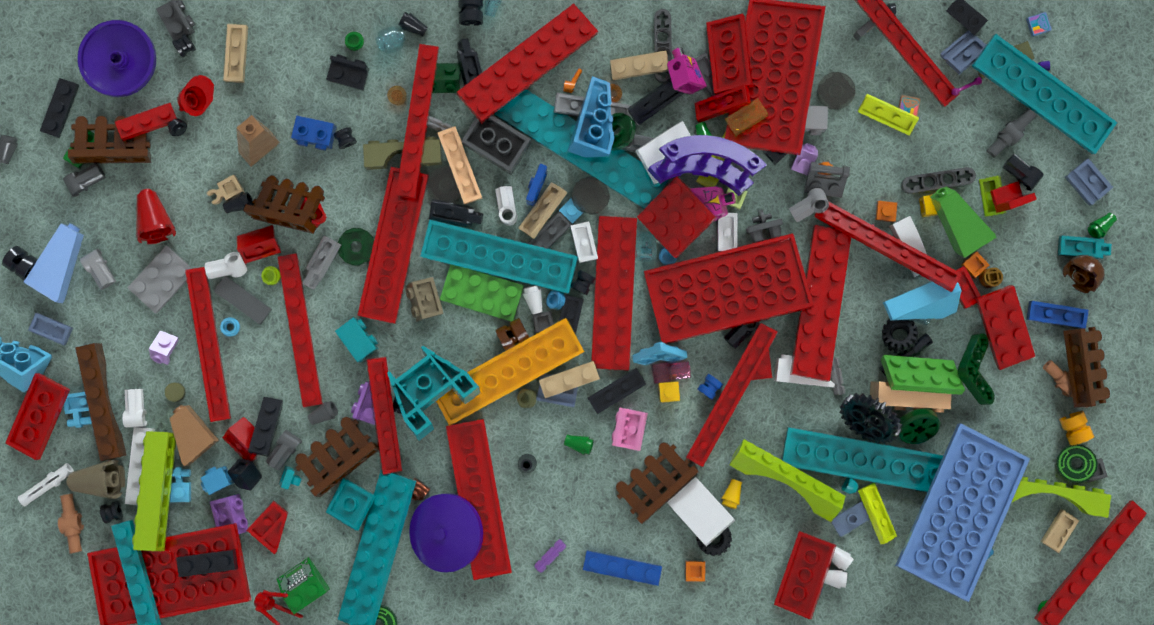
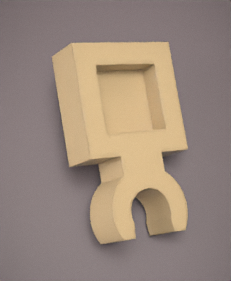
[207,175,244,205]

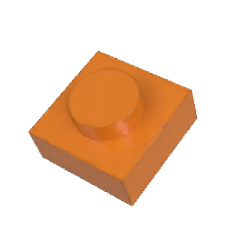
[875,201,897,222]
[961,251,990,279]
[685,561,705,581]

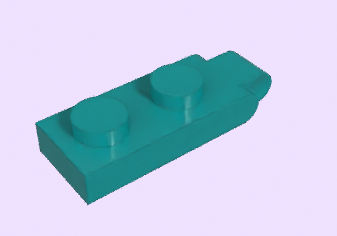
[1058,235,1112,259]

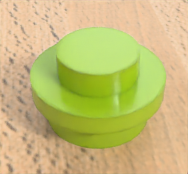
[261,266,281,285]

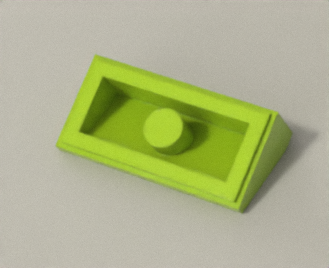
[979,176,1007,217]

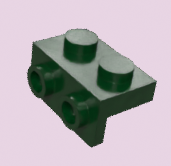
[432,63,461,93]

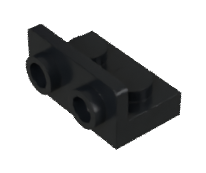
[326,54,370,91]

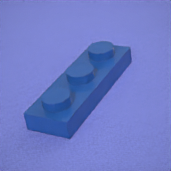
[1026,301,1089,329]

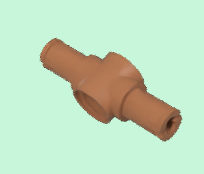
[1043,360,1087,408]
[58,494,84,554]

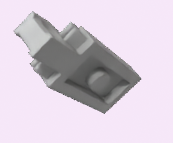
[302,236,341,290]

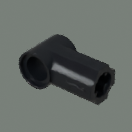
[1002,154,1044,191]
[723,321,760,349]

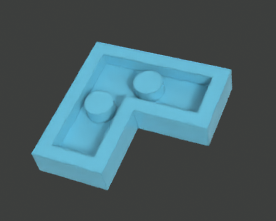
[632,342,687,366]

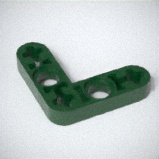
[958,333,995,405]

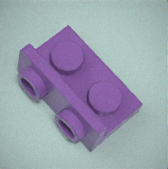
[351,381,375,425]
[210,494,248,534]

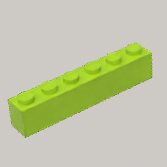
[132,431,176,551]

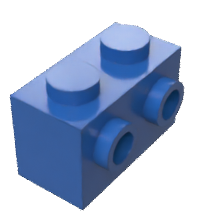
[291,116,337,151]

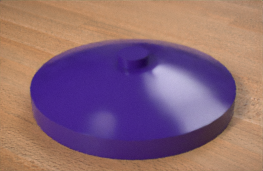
[77,20,157,97]
[409,493,483,573]

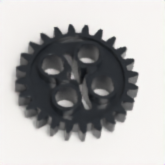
[839,393,902,444]

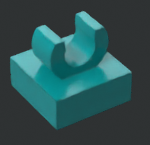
[279,466,302,489]

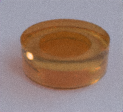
[387,86,407,106]

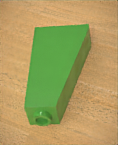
[930,187,997,258]

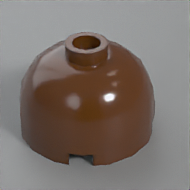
[1063,255,1105,293]

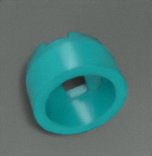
[841,477,858,494]

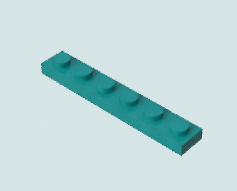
[111,519,161,625]

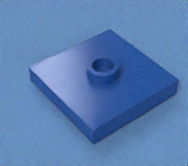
[526,163,548,206]

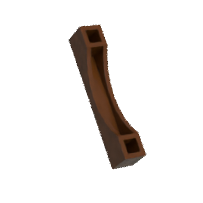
[75,343,127,461]

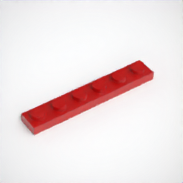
[366,357,402,475]

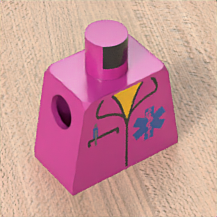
[667,48,707,94]
[690,186,736,221]

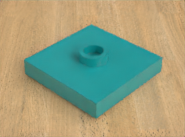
[326,478,376,531]

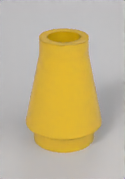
[721,479,742,509]

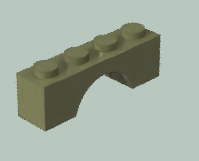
[363,137,443,170]

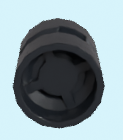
[458,0,483,26]
[2,246,38,280]

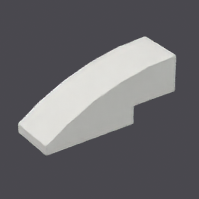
[889,216,927,277]

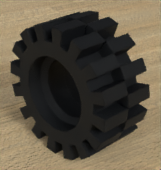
[882,319,918,354]
[696,527,732,556]

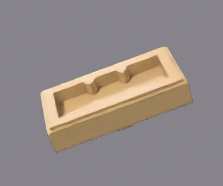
[1040,509,1080,553]

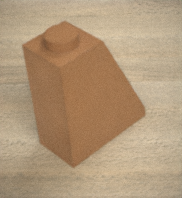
[169,405,219,466]

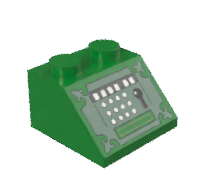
[277,557,330,614]

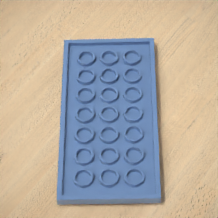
[895,423,1030,602]

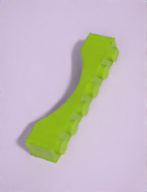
[729,439,846,522]
[1011,476,1111,518]

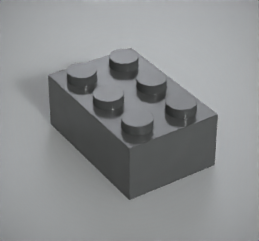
[461,116,531,175]

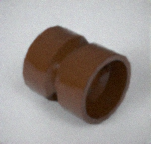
[495,318,529,351]

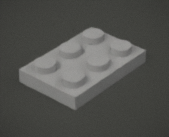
[127,245,193,314]

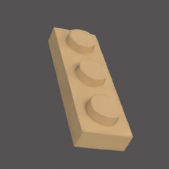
[223,24,248,83]
[610,51,669,80]
[518,182,567,239]
[539,361,600,398]

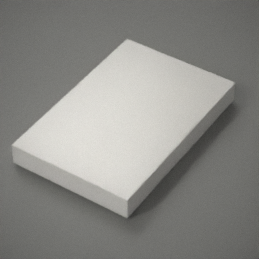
[636,121,691,184]
[667,477,735,546]

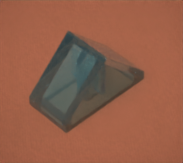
[635,231,656,262]

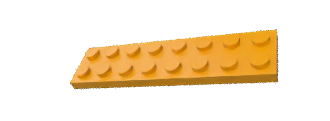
[436,318,585,425]

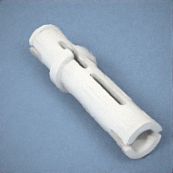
[18,463,74,506]

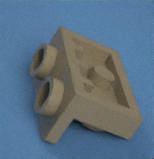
[406,277,444,322]

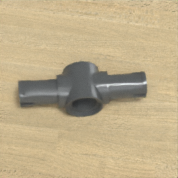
[986,109,1036,158]

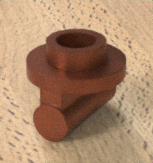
[412,478,430,500]

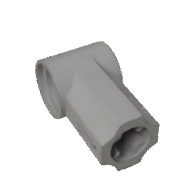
[789,188,829,222]
[80,249,116,290]

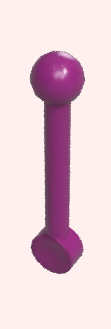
[952,77,982,96]

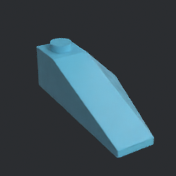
[883,281,961,320]
[0,337,52,392]

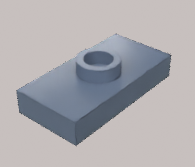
[28,313,73,345]
[831,500,870,537]

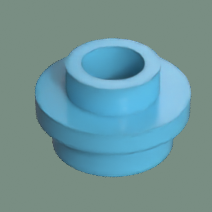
[220,317,240,337]

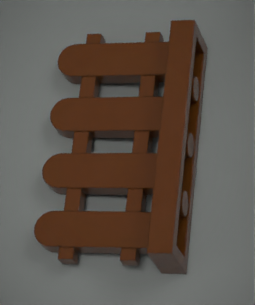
[68,116,151,164]
[243,175,325,234]
[1063,327,1110,408]
[295,417,379,497]
[616,442,699,524]

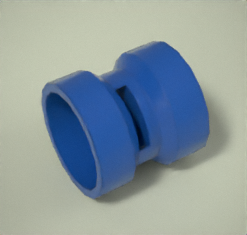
[697,374,723,400]

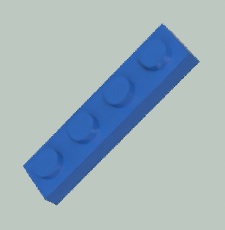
[583,550,662,586]

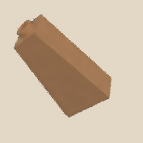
[236,115,280,167]

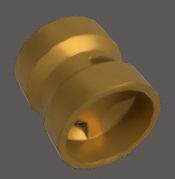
[979,268,1003,288]

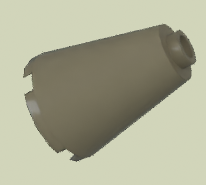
[66,460,125,499]

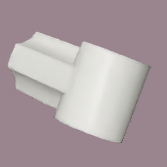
[495,186,517,226]
[205,252,247,279]
[123,389,147,428]

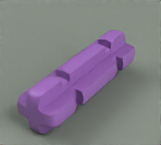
[534,539,566,573]

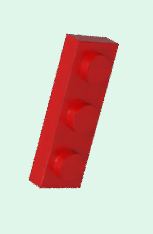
[694,84,751,123]
[115,103,177,141]

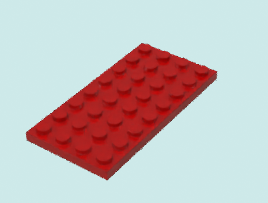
[725,0,826,155]
[644,233,814,345]
[87,523,251,625]

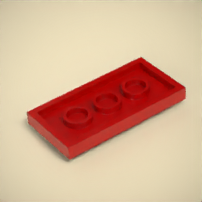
[706,13,753,95]
[975,285,1036,370]
[5,373,70,460]
[774,531,837,619]

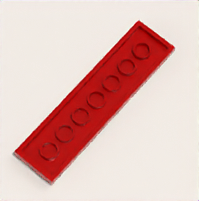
[457,3,598,123]
[357,167,429,324]
[591,216,637,370]
[790,225,851,382]
[446,419,512,580]

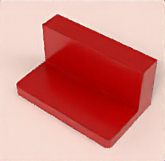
[990,181,1037,213]
[237,225,281,264]
[222,417,258,462]

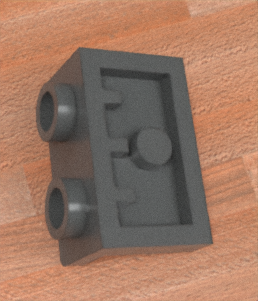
[156,0,195,40]

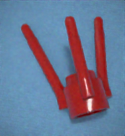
[254,590,303,625]

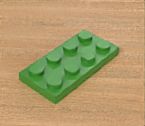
[440,264,524,321]
[881,355,965,395]

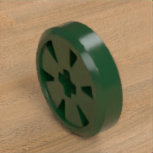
[899,409,941,444]

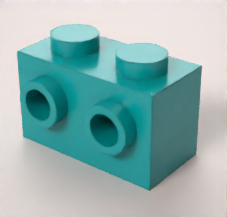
[335,317,379,363]

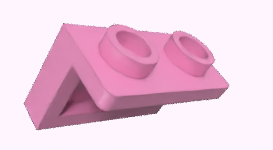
[612,408,648,451]

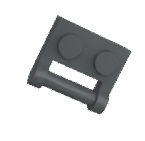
[804,162,850,198]

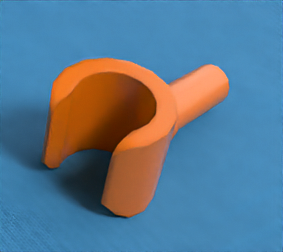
[563,69,582,93]

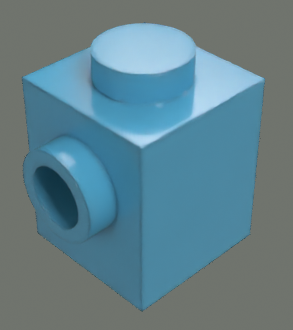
[201,466,234,495]

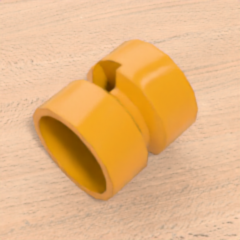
[1059,411,1094,445]

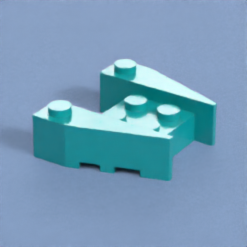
[387,346,480,441]

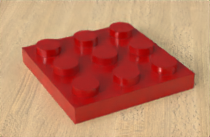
[637,176,717,258]

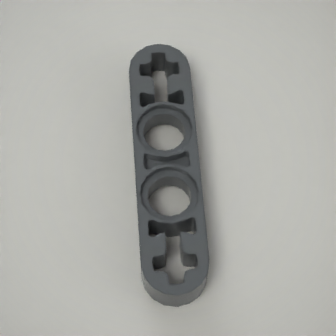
[654,9,672,83]
[901,167,976,194]

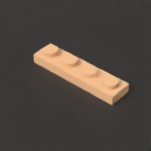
[438,126,482,205]

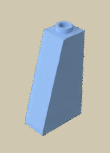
[24,223,84,303]

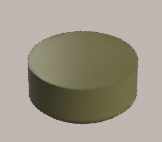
[165,382,186,402]
[517,389,537,408]

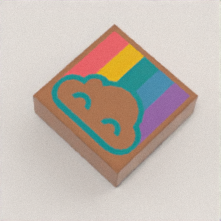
[898,95,920,116]

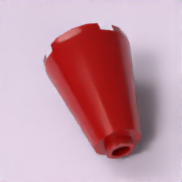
[136,189,176,244]

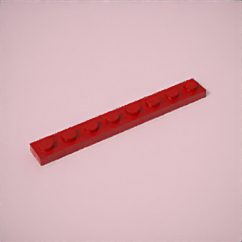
[855,0,960,107]
[396,44,439,199]
[814,201,962,292]
[277,253,323,407]
[185,267,231,422]
[686,323,778,467]
[1034,500,1147,625]

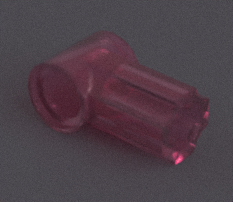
[651,361,691,384]

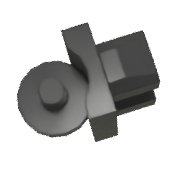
[746,210,783,243]

